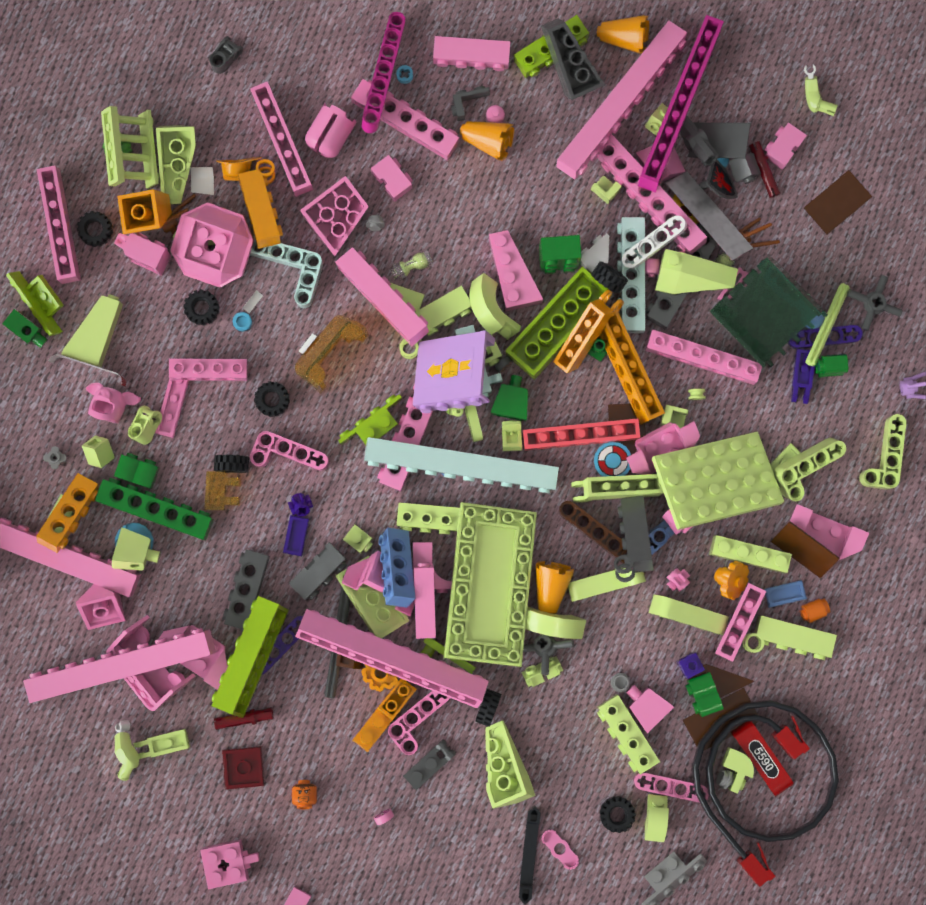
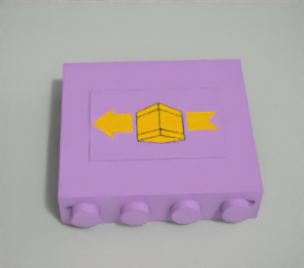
[413,331,495,413]

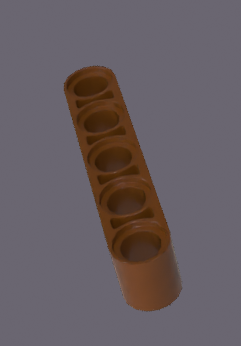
[559,501,627,564]

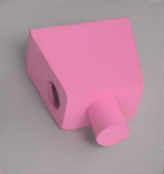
[626,685,674,733]

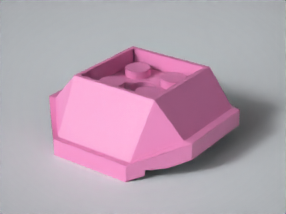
[170,202,255,288]

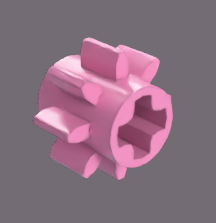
[667,568,690,592]

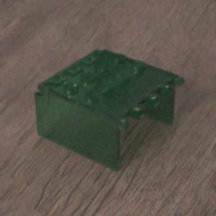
[710,255,828,368]

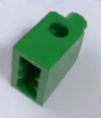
[2,309,48,348]
[491,375,528,422]

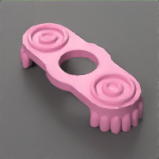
[542,829,579,870]

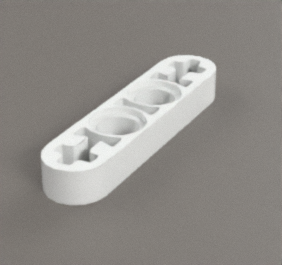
[622,216,687,269]

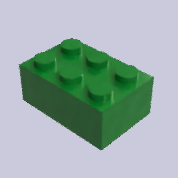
[538,235,582,274]

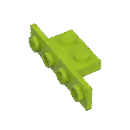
[6,271,64,336]
[338,394,402,445]

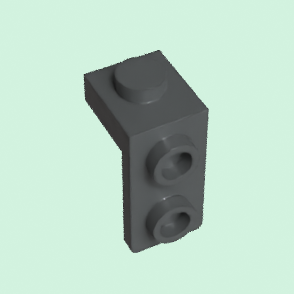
[451,86,490,121]

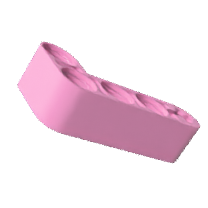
[250,431,329,471]
[388,691,450,755]

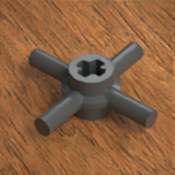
[847,275,903,331]
[523,634,574,675]

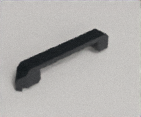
[519,805,541,905]

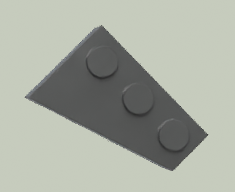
[289,542,347,600]

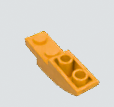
[353,679,417,752]

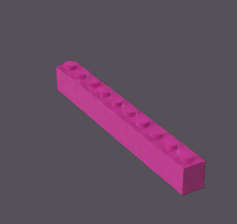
[638,15,724,193]

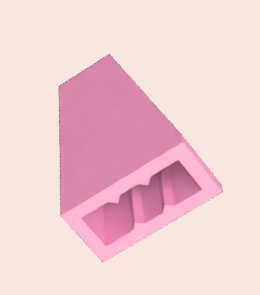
[414,562,436,639]

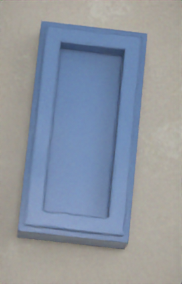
[764,580,807,608]

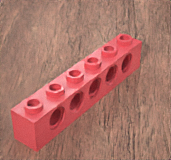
[522,419,640,451]

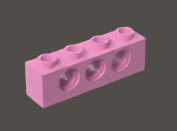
[169,359,247,381]
[715,583,766,662]

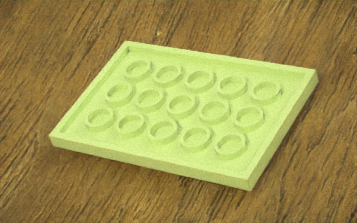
[652,432,784,530]

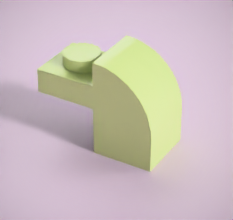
[721,747,754,794]
[645,794,669,842]

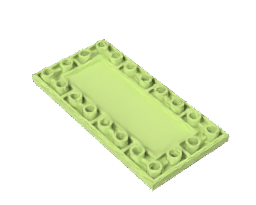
[444,502,537,667]

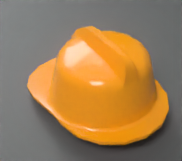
[216,157,262,181]

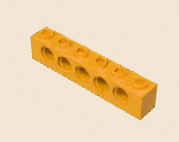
[599,312,665,425]

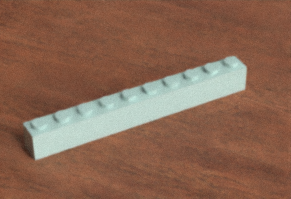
[364,437,559,493]

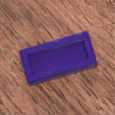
[283,515,309,557]

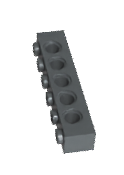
[645,222,717,330]

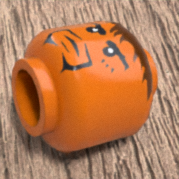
[292,780,317,810]

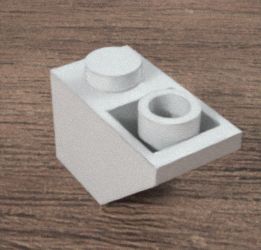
[580,233,609,273]

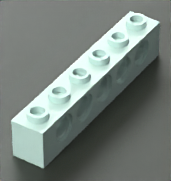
[617,217,645,333]

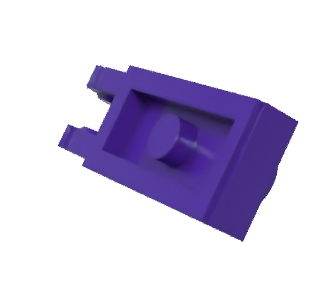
[791,348,815,404]

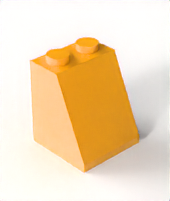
[117,189,172,235]

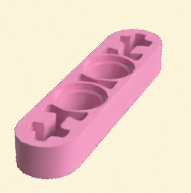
[634,772,709,803]

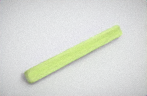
[806,283,850,367]

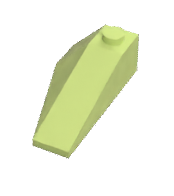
[156,125,196,204]
[655,249,738,294]
[486,720,535,809]

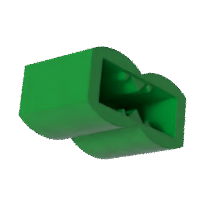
[814,354,849,377]
[114,453,160,489]
[685,672,724,717]

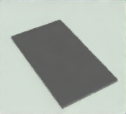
[688,122,751,159]

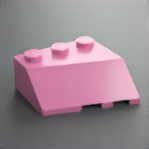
[300,176,369,256]

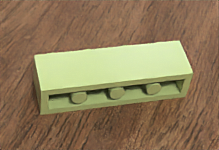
[709,535,792,573]

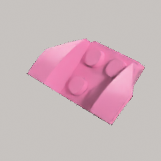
[626,421,700,475]
[790,504,869,561]
[342,551,415,616]
[158,625,228,690]

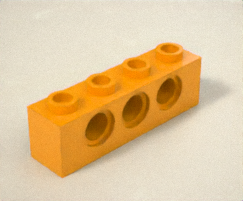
[36,473,99,553]

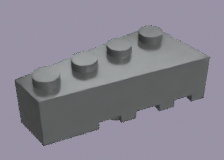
[541,18,605,100]

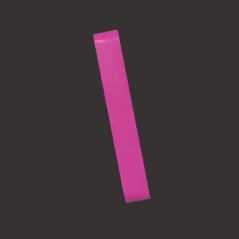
[362,12,406,133]

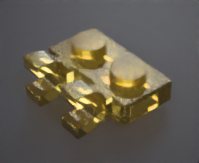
[205,471,241,511]

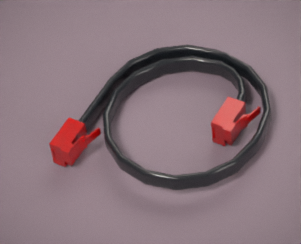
[692,700,839,887]

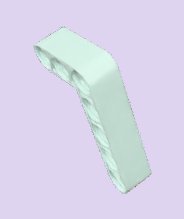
[250,236,323,308]

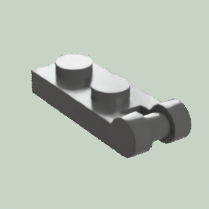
[403,739,456,790]

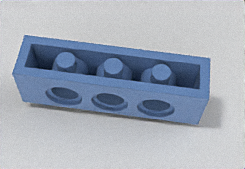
[379,528,415,608]

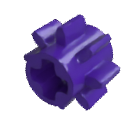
[288,493,313,517]

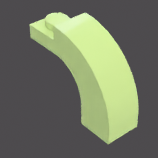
[469,273,521,340]
[525,607,586,639]

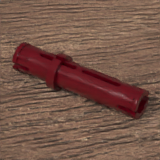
[748,141,781,198]
[214,707,274,730]

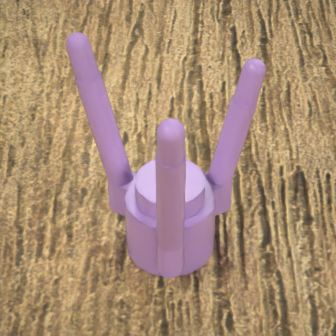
[900,372,926,399]

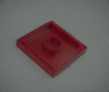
[222,746,265,790]

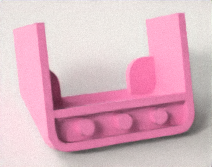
[106,615,195,711]

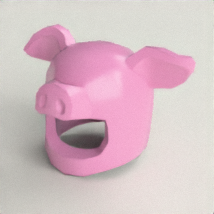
[86,383,141,424]

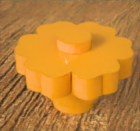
[714,560,749,600]
[361,664,398,692]

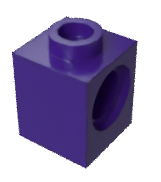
[676,652,705,679]

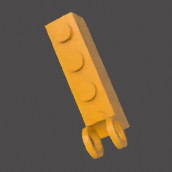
[238,159,283,249]
[553,289,624,373]

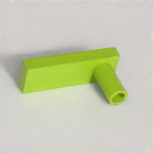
[421,638,476,674]

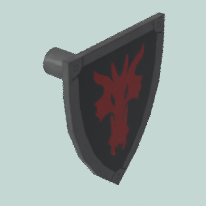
[699,160,738,199]

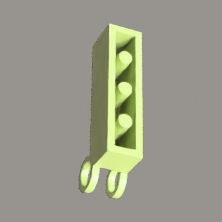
[400,285,472,359]
[571,474,664,503]
[742,616,837,660]

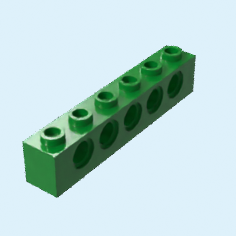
[95,478,214,541]

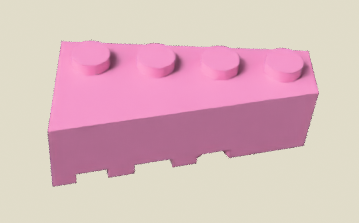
[489,230,543,312]

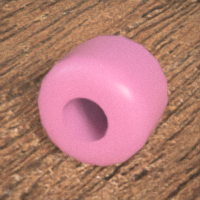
[486,105,505,123]
[645,258,661,278]

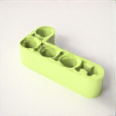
[859,414,906,489]
[774,438,846,501]
[568,568,646,602]
[648,594,729,635]

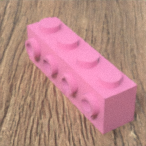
[433,36,510,71]

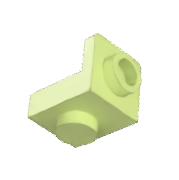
[645,103,668,136]
[502,420,522,451]

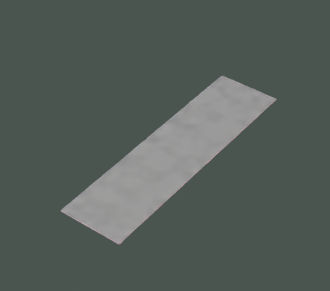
[666,172,753,260]

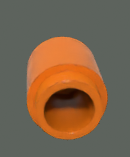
[800,598,830,623]

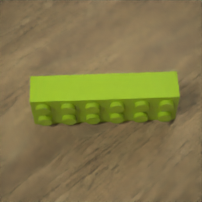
[505,266,608,380]
[211,596,289,718]

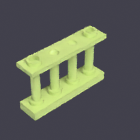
[101,106,159,188]

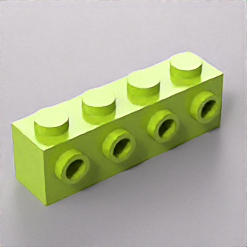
[513,15,589,78]

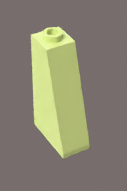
[61,294,123,368]

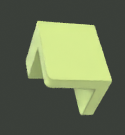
[591,176,622,204]
[660,405,688,428]
[82,436,114,468]

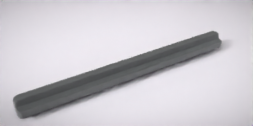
[325,587,350,698]

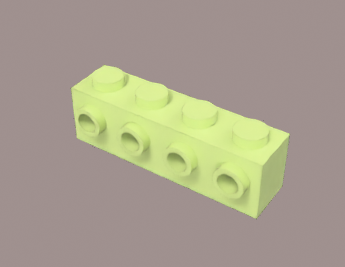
[397,503,460,535]
[597,694,660,775]

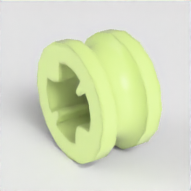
[688,389,706,400]

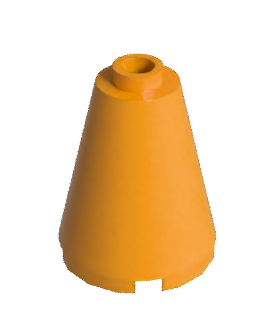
[597,15,649,54]
[460,121,515,161]
[535,561,574,614]

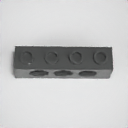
[222,549,270,630]

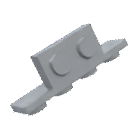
[641,852,707,905]

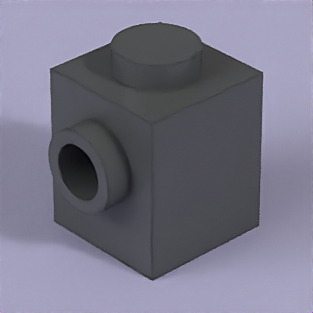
[729,153,761,184]

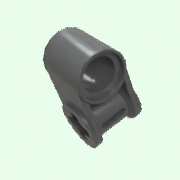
[209,36,243,74]

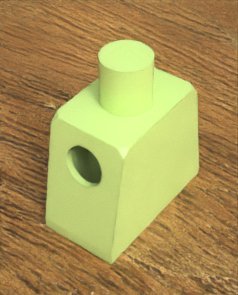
[112,527,160,571]

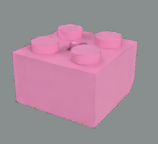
[114,232,171,276]
[200,839,260,889]

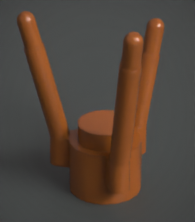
[162,194,196,234]
[738,218,780,248]

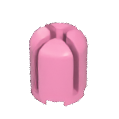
[305,103,357,158]

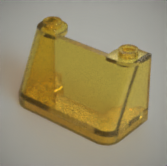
[295,315,369,394]

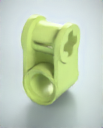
[128,405,162,445]

